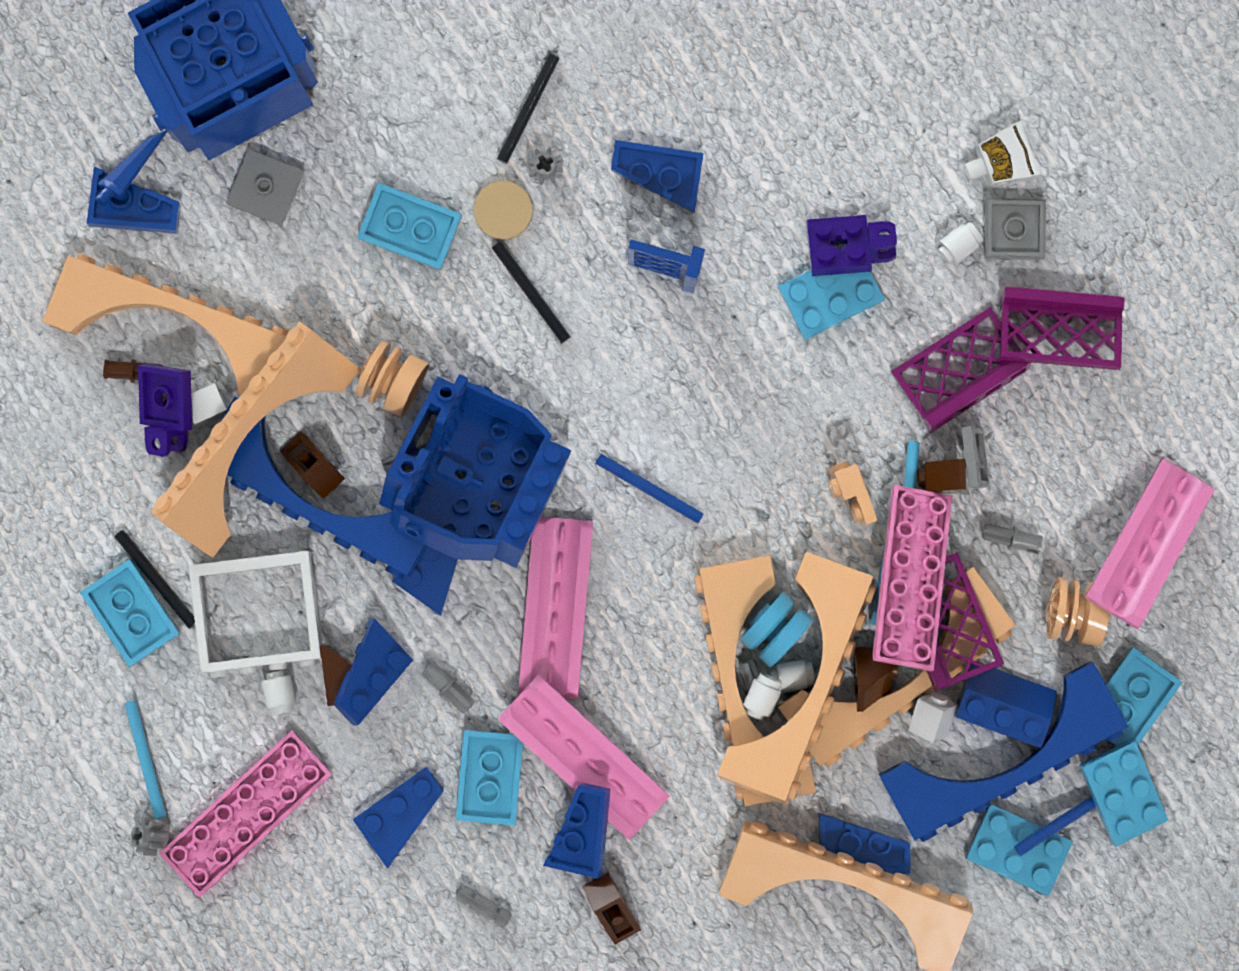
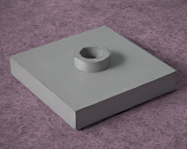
[226,149,304,226]
[984,198,1046,260]
[961,426,990,489]

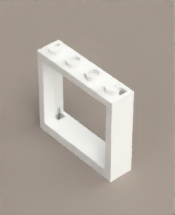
[188,551,322,678]

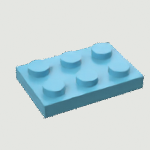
[357,182,462,271]
[778,270,885,340]
[80,559,181,667]
[1105,647,1183,746]
[456,730,523,826]
[1079,739,1168,847]
[965,804,1073,896]

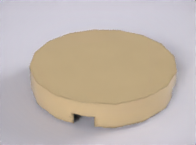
[473,180,533,241]

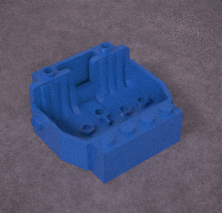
[128,0,318,161]
[379,374,572,568]

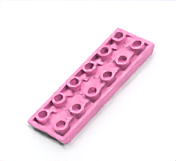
[1084,457,1214,629]
[872,485,952,671]
[518,516,593,700]
[497,674,670,840]
[159,730,332,898]

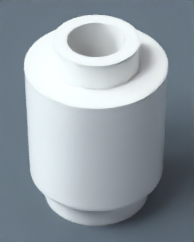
[938,222,983,265]
[770,659,815,693]
[261,670,296,716]
[743,673,782,720]

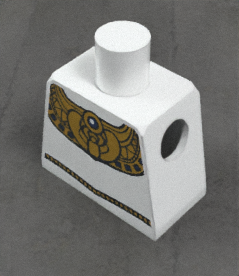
[964,121,1040,188]

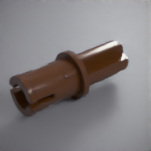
[103,359,163,383]

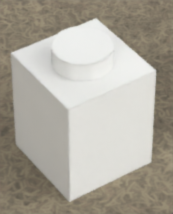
[191,383,229,427]
[908,692,958,743]

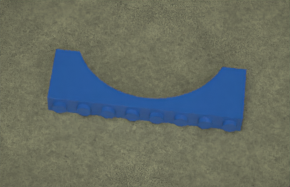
[220,396,427,579]
[878,661,1129,842]

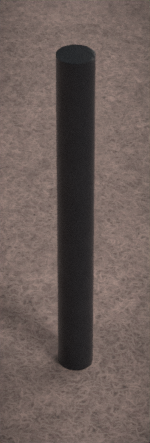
[497,53,560,164]
[492,242,571,344]
[114,530,195,629]

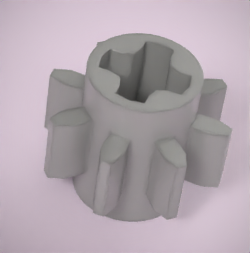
[527,147,563,185]
[131,818,169,856]

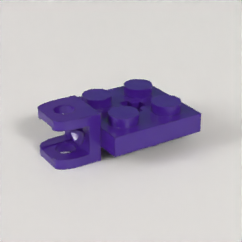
[807,215,897,276]
[138,364,192,457]

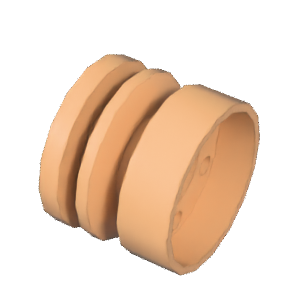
[355,339,430,418]
[1046,577,1110,647]

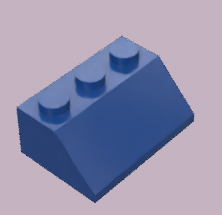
[954,661,1057,748]

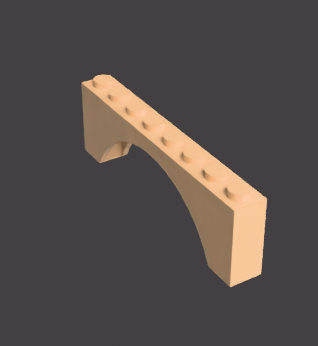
[42,253,289,396]
[150,322,361,558]
[717,552,878,805]
[694,555,816,806]
[776,567,1015,767]
[719,821,973,971]

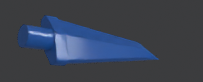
[95,131,167,206]

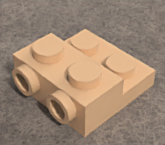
[827,461,878,527]

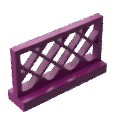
[1000,287,1125,370]
[891,307,1031,433]
[926,552,1004,693]

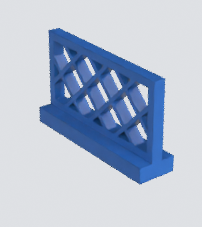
[628,239,705,294]

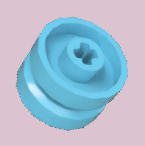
[739,591,814,668]

